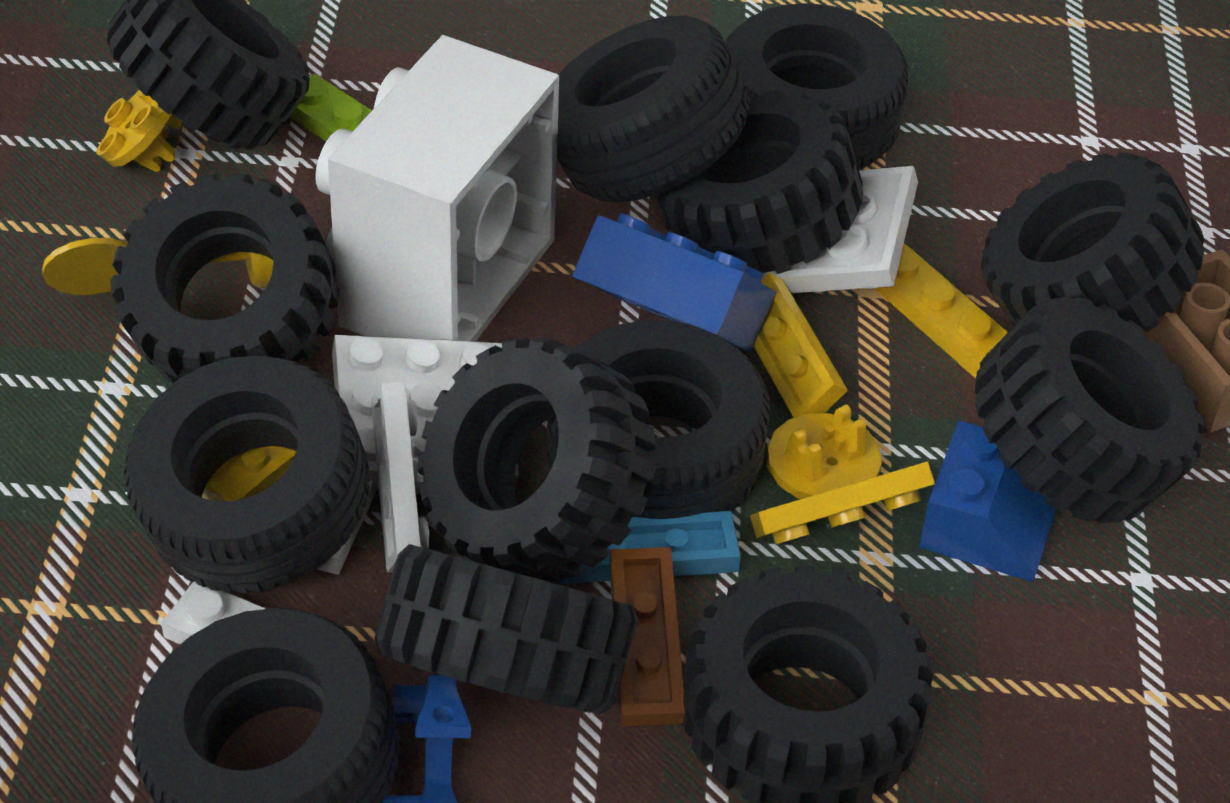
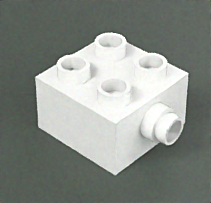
[315,35,559,342]

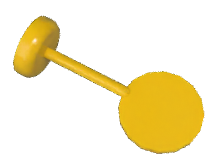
[42,238,274,295]

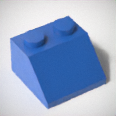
[919,420,1056,582]

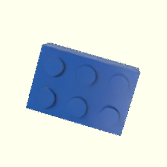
[572,213,777,353]

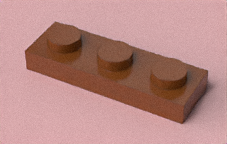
[609,547,685,727]

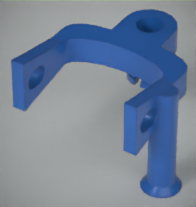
[380,674,471,803]

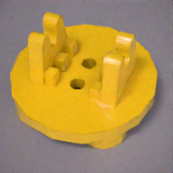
[96,89,182,172]
[766,404,882,499]

